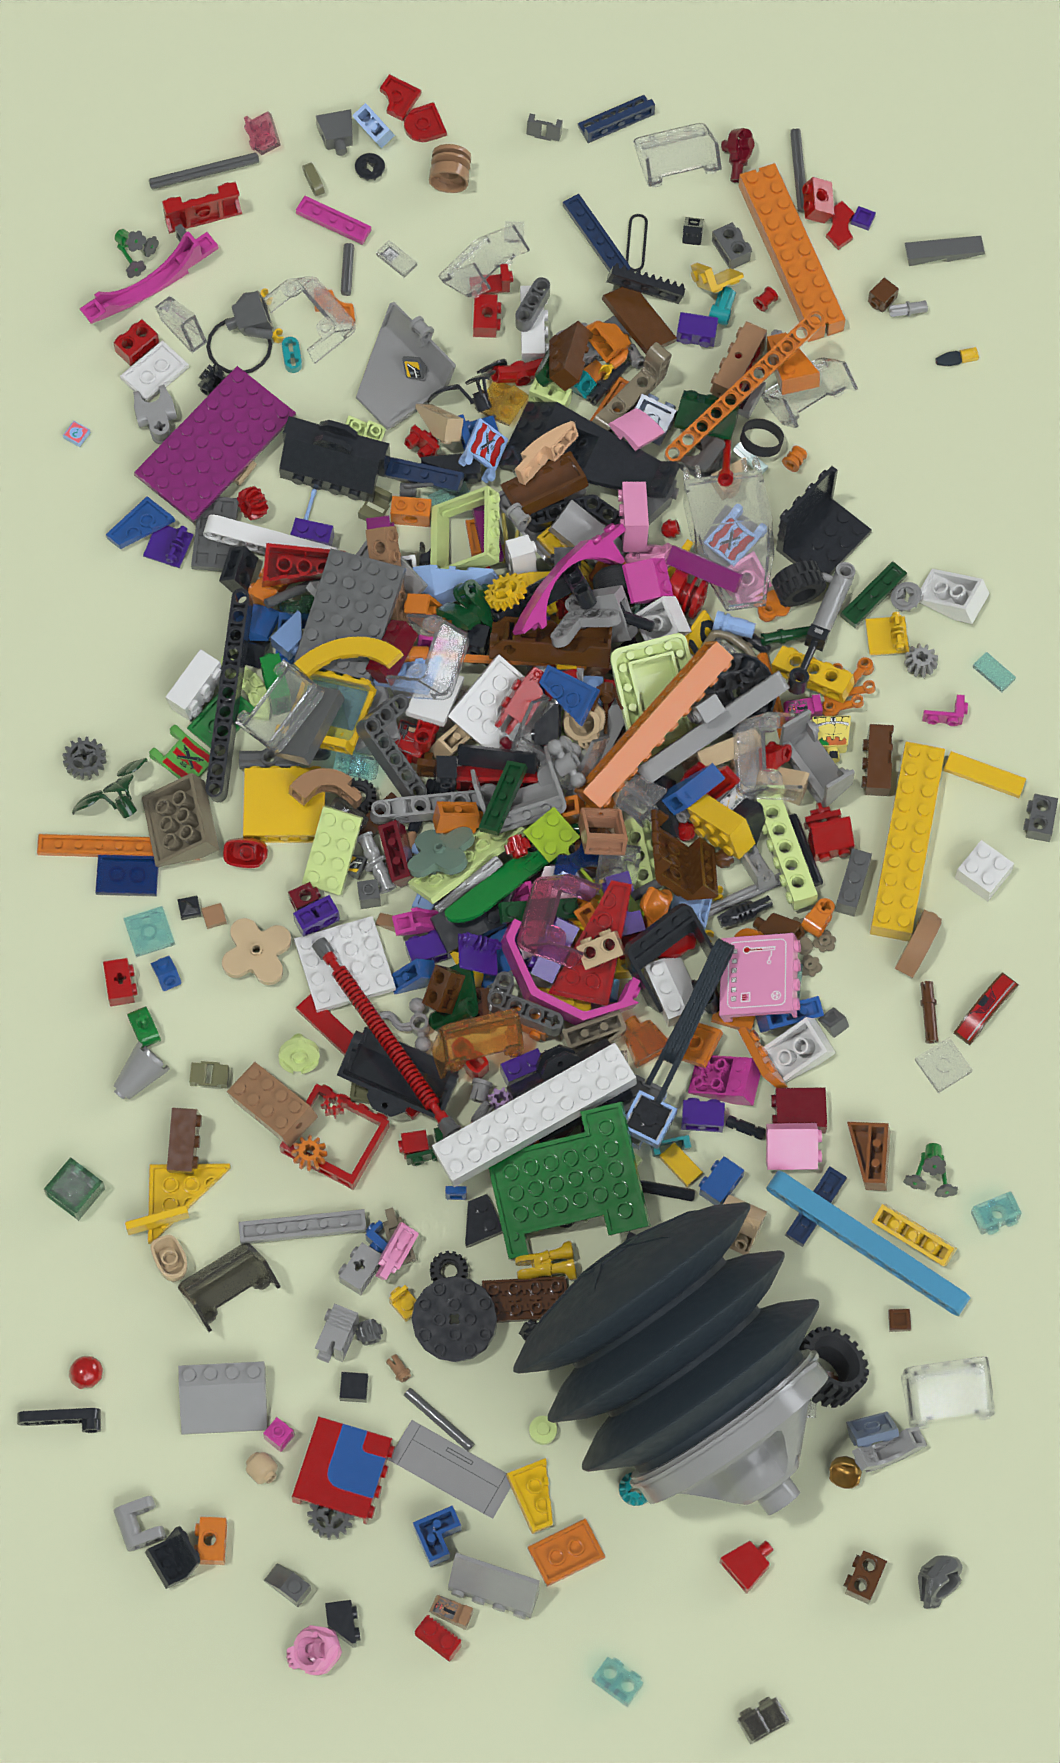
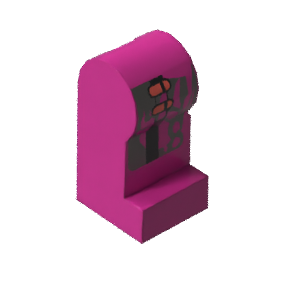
[783,694,823,721]

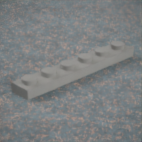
[239,1209,366,1244]

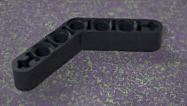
[527,494,649,543]

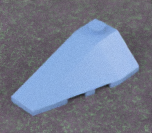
[413,565,499,605]

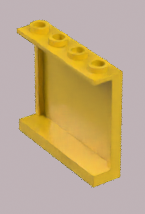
[243,766,325,843]

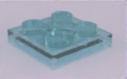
[123,906,175,957]

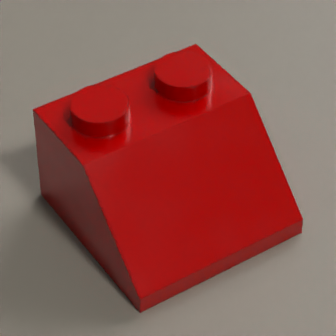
[808,816,855,862]

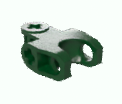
[453,579,494,635]

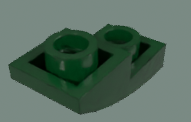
[436,602,481,631]

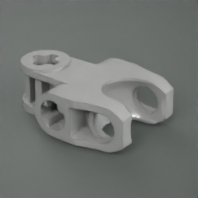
[133,385,177,444]

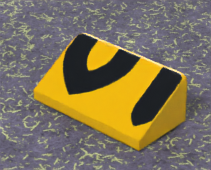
[685,610,714,655]

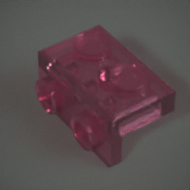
[244,111,281,155]

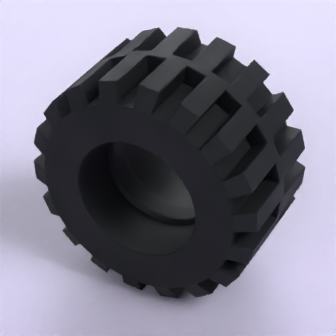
[772,560,826,607]

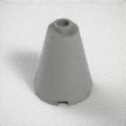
[114,1042,170,1099]

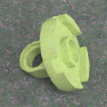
[278,1033,320,1074]

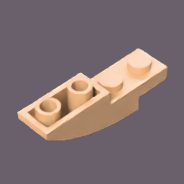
[515,421,579,485]

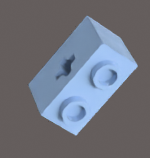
[352,103,395,148]

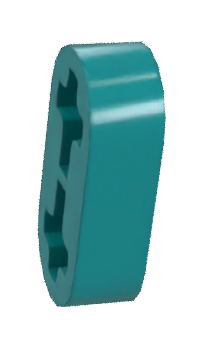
[282,337,302,373]

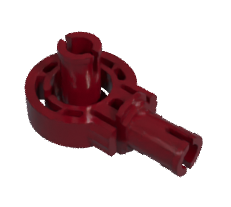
[721,128,755,183]

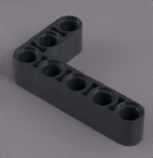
[491,564,597,626]

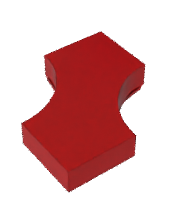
[826,201,855,250]

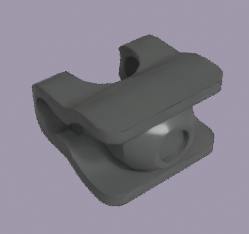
[677,435,725,484]

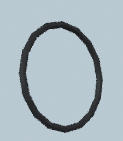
[206,318,272,374]

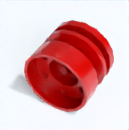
[670,569,709,619]

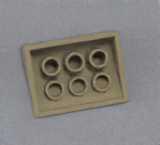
[142,773,219,867]

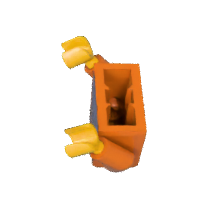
[585,321,631,380]

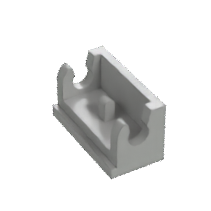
[741,845,777,891]

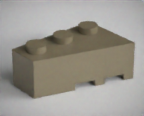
[560,1010,627,1053]

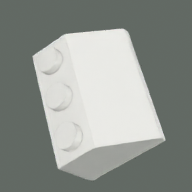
[643,958,706,1027]

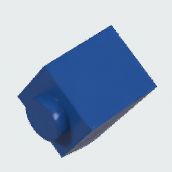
[392,959,435,994]

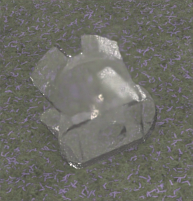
[616,774,667,828]

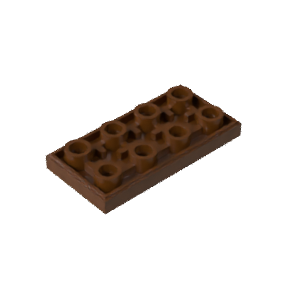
[602,287,677,354]
[482,1276,567,1323]

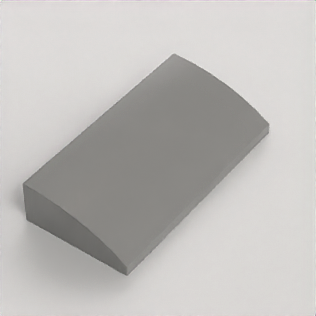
[548,500,630,567]

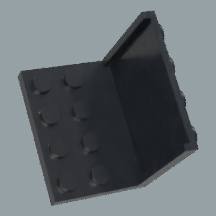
[776,466,872,575]

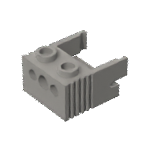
[315,1303,359,1363]

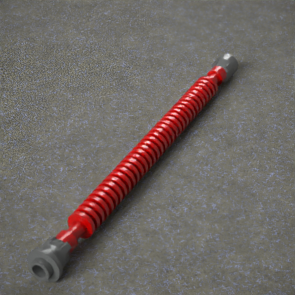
[312,937,462,1138]

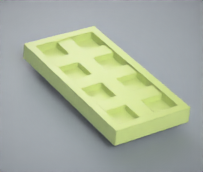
[302,806,363,895]

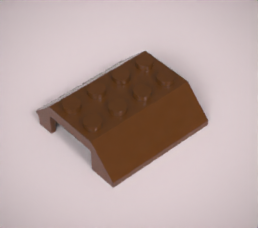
[651,809,718,901]

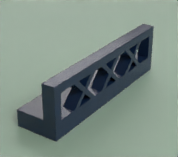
[578,95,655,143]

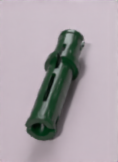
[760,625,811,646]

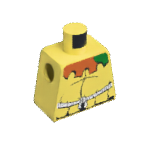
[812,716,851,763]

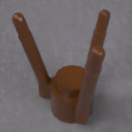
[591,682,624,734]

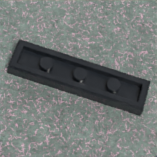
[458,744,537,774]

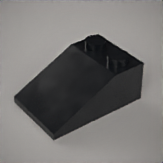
[430,904,507,954]

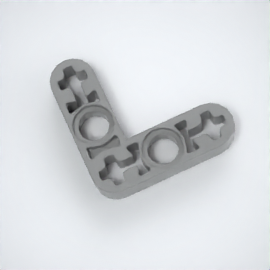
[550,609,621,648]

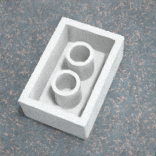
[166,649,222,722]

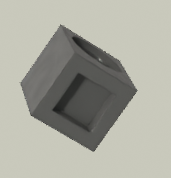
[357,879,381,909]

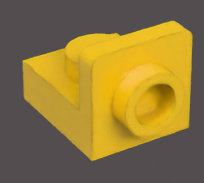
[389,1285,416,1322]

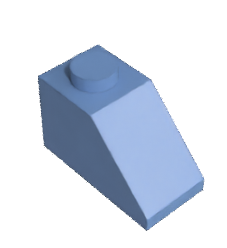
[270,611,302,660]

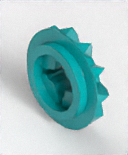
[619,1472,648,1506]

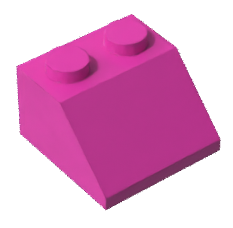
[622,558,673,604]

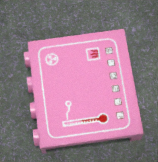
[719,933,801,1022]

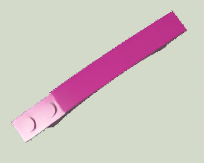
[80,231,219,324]
[513,523,626,635]
[392,881,537,936]

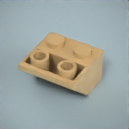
[723,1195,767,1255]

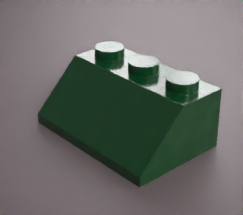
[674,390,740,440]

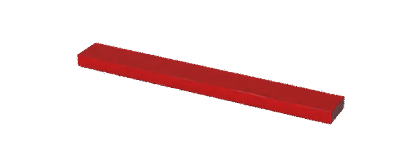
[296,994,420,1119]

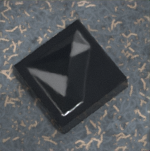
[177,896,202,920]

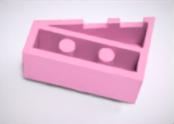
[618,482,649,552]

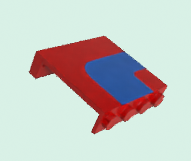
[292,1416,395,1524]

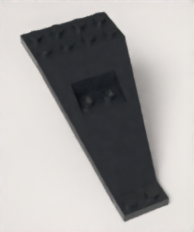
[498,402,680,498]

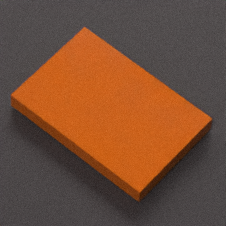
[528,1518,605,1587]

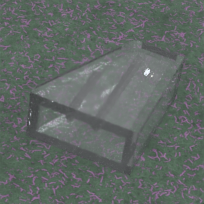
[155,296,207,353]

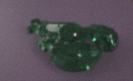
[278,595,314,614]

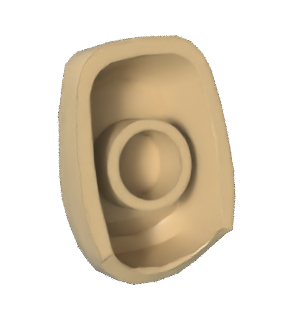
[151,1235,187,1282]

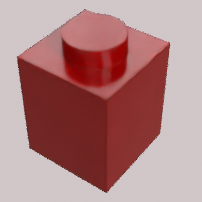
[398,1130,429,1159]

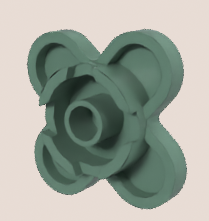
[407,827,475,878]

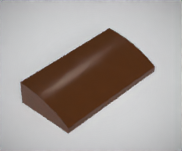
[500,451,589,515]

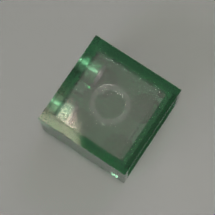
[44,1157,105,1221]

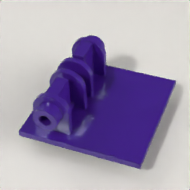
[143,526,194,568]
[458,932,502,976]

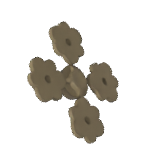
[793,917,836,977]

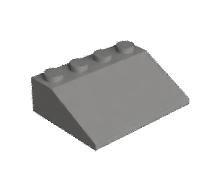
[178,1361,267,1435]
[448,1553,539,1619]

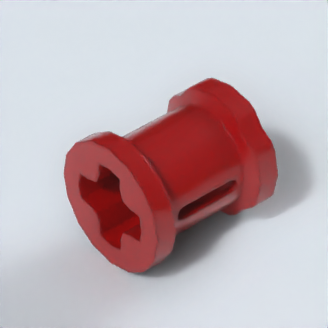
[753,286,778,312]

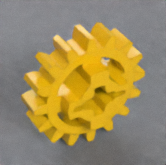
[484,573,528,611]

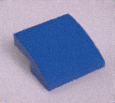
[236,604,279,641]

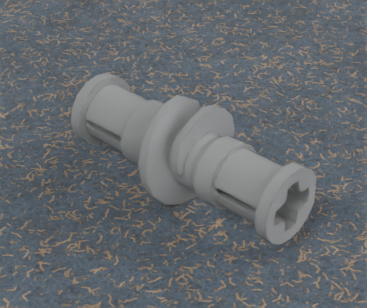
[357,832,396,894]

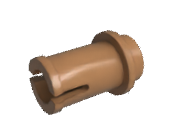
[386,1354,411,1383]

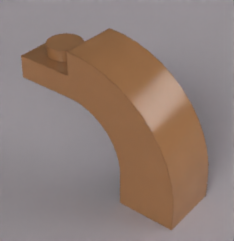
[289,768,362,810]
[895,909,942,978]

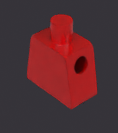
[719,1541,774,1594]

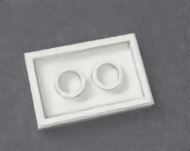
[120,340,189,402]
[406,669,464,727]

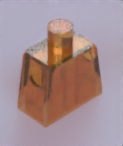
[624,1015,668,1069]

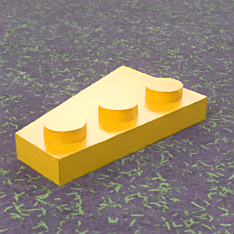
[506,1458,553,1534]

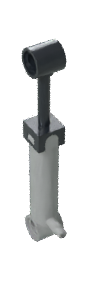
[787,562,855,695]

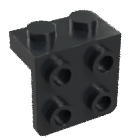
[145,1526,200,1589]

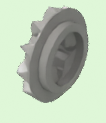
[891,582,922,612]

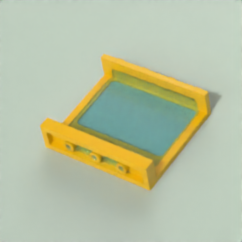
[275,670,377,755]

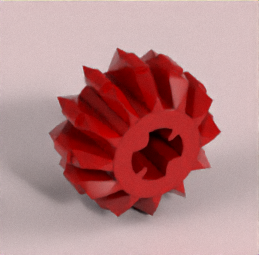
[237,486,268,521]

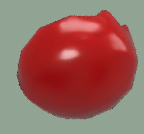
[69,1356,103,1389]

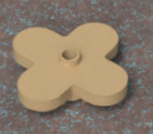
[222,918,291,985]

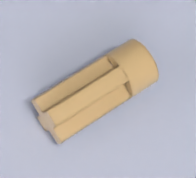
[233,461,257,486]

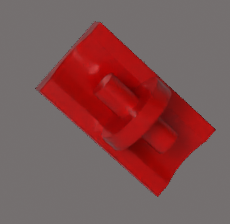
[404,425,440,459]
[803,802,842,831]

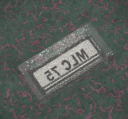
[376,240,417,278]

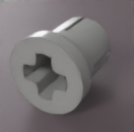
[469,1078,493,1103]

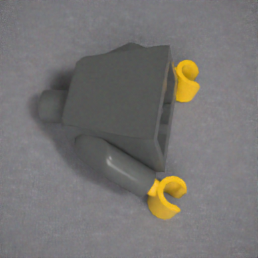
[225,288,284,343]

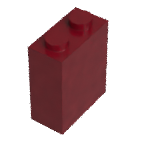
[771,1087,827,1133]

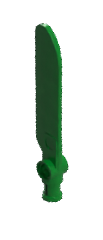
[445,842,575,923]

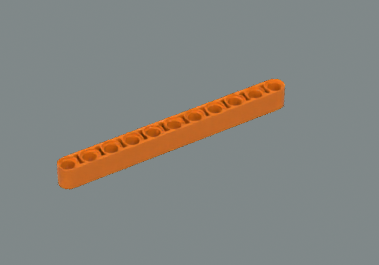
[664,310,825,462]

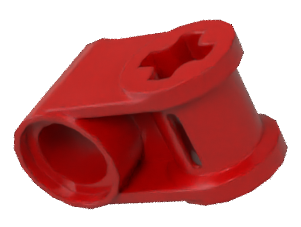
[414,719,440,753]
[759,741,792,772]

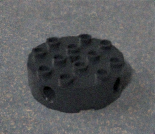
[704,653,777,734]
[412,1276,498,1362]

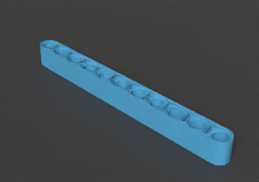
[766,1170,970,1316]

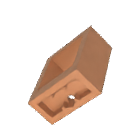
[578,808,628,856]

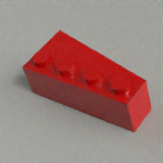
[262,543,345,587]

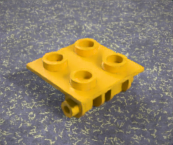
[865,612,909,655]

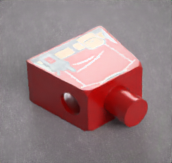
[395,720,437,765]

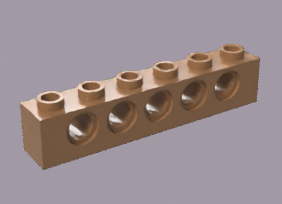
[365,526,409,624]

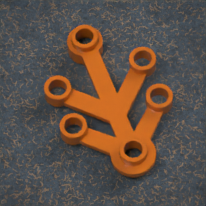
[822,657,876,716]

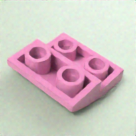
[608,408,665,451]

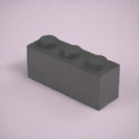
[835,848,872,917]

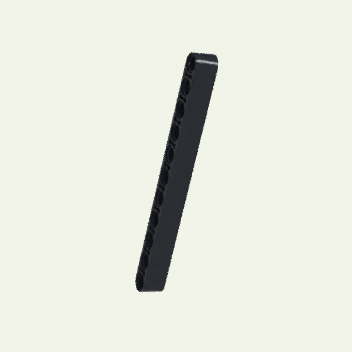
[205,588,253,803]

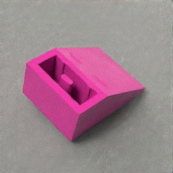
[688,1055,761,1106]

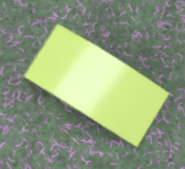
[345,415,386,441]

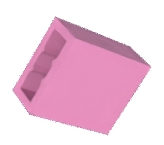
[766,1123,822,1170]

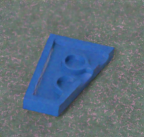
[106,496,175,549]
[539,665,600,726]

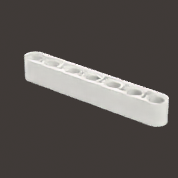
[203,515,338,554]

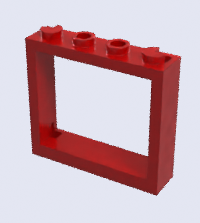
[280,1083,390,1190]

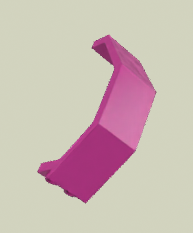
[501,919,641,1026]

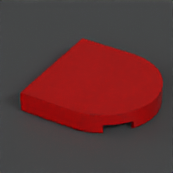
[404,102,447,142]

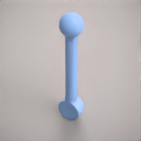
[303,489,317,520]

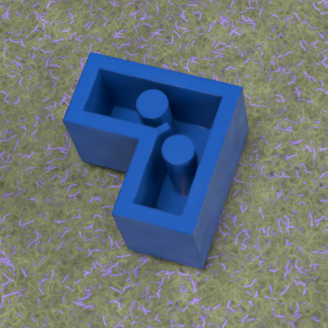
[413,1505,461,1567]

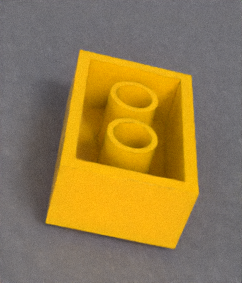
[687,794,756,859]

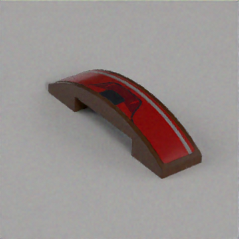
[953,972,1019,1046]

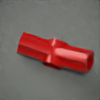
[491,358,543,386]

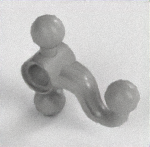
[547,735,586,788]
[379,998,431,1052]

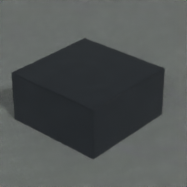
[339,1372,369,1403]

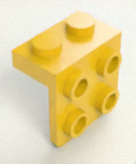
[690,263,744,293]

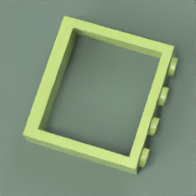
[430,486,500,570]

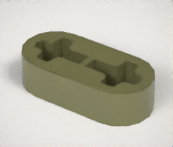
[302,162,325,197]

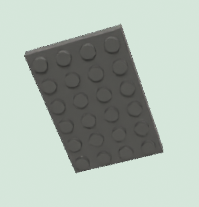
[294,548,407,681]

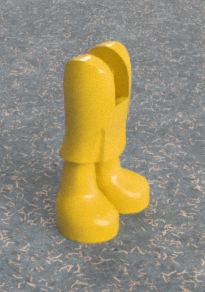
[515,1241,577,1280]

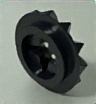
[355,153,385,181]

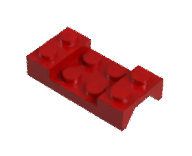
[162,181,242,234]

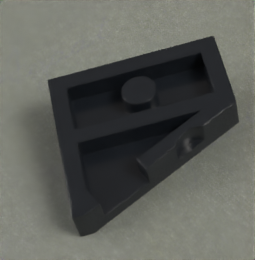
[465,1194,503,1248]

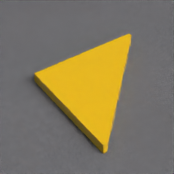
[148,1164,231,1244]

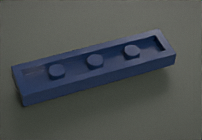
[386,457,465,493]
[785,1166,847,1247]

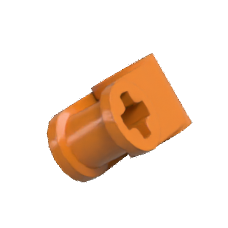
[802,898,835,938]

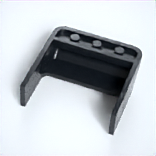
[624,903,713,1013]

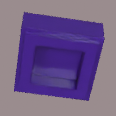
[851,206,876,231]

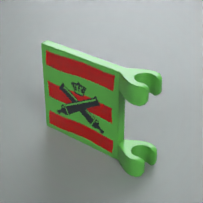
[149,725,210,779]

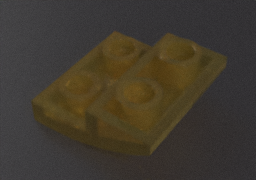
[475,382,529,426]

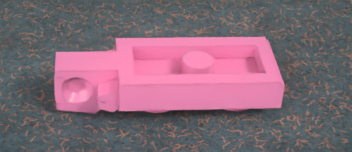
[375,1222,419,1280]

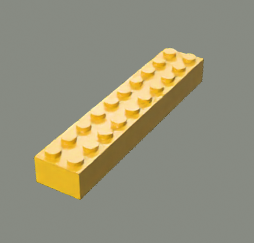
[870,741,945,941]

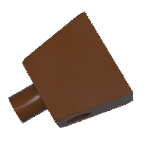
[753,913,805,940]

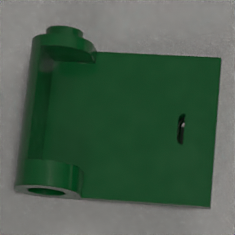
[429,963,479,1032]

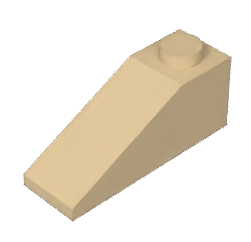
[415,404,464,444]

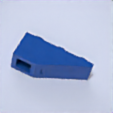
[662,763,725,815]

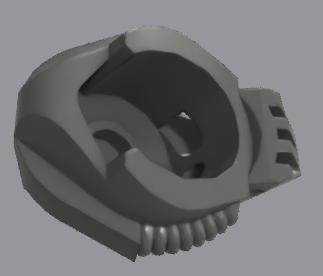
[918,1555,963,1609]

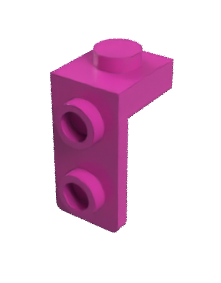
[922,694,968,726]

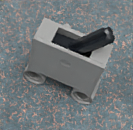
[565,585,655,643]

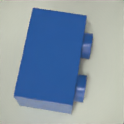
[699,1156,744,1205]

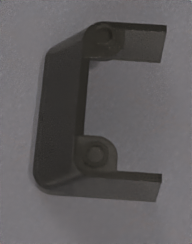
[178,1243,281,1332]

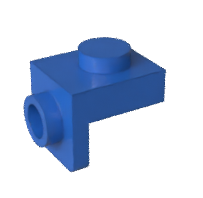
[150,956,181,991]
[365,1220,388,1254]

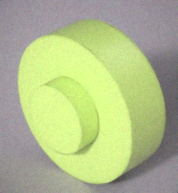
[529,1416,557,1445]

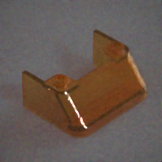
[431,1009,524,1079]

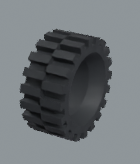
[799,1326,869,1408]

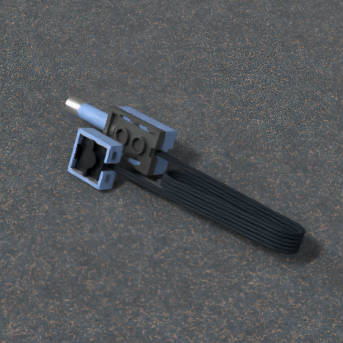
[623,938,735,1150]

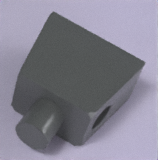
[316,109,353,156]

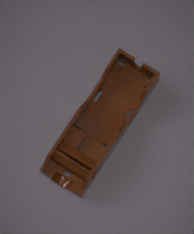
[489,616,613,668]

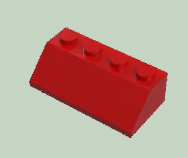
[456,765,538,792]

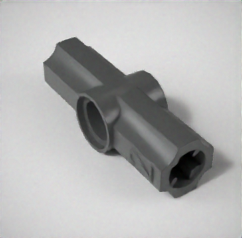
[239,748,300,769]

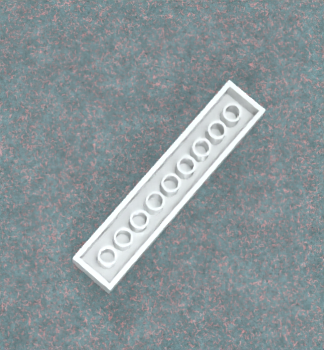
[432,1043,637,1187]

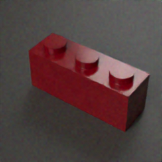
[365,620,418,684]
[378,820,414,888]

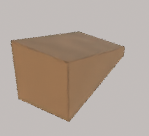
[375,913,395,932]

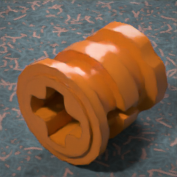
[782,445,807,472]

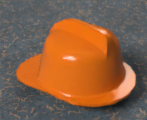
[640,887,673,929]

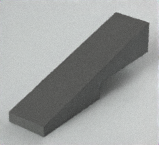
[905,236,985,266]

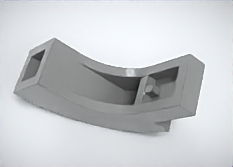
[852,1427,927,1473]

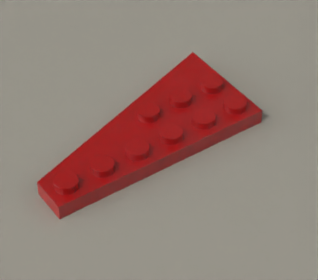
[548,880,633,1006]

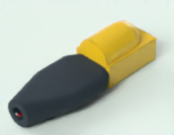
[935,347,979,366]

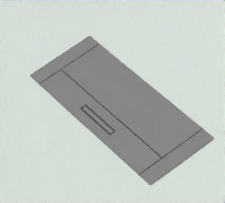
[388,1420,511,1519]

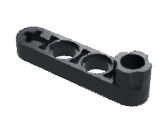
[17,1408,101,1433]

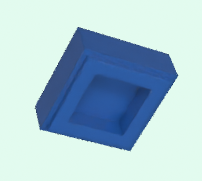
[445,1186,467,1200]

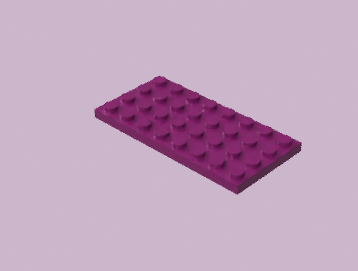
[134,366,296,523]

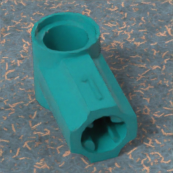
[709,286,736,326]

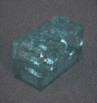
[592,1657,643,1707]

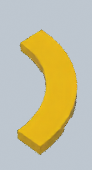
[294,637,403,678]

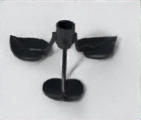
[427,359,507,413]

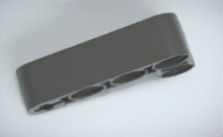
[487,971,564,1036]

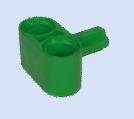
[127,1006,161,1049]

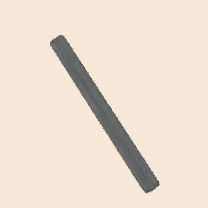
[149,152,259,189]

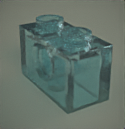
[333,752,379,780]
[971,1191,1022,1235]

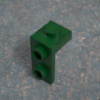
[406,1127,444,1166]

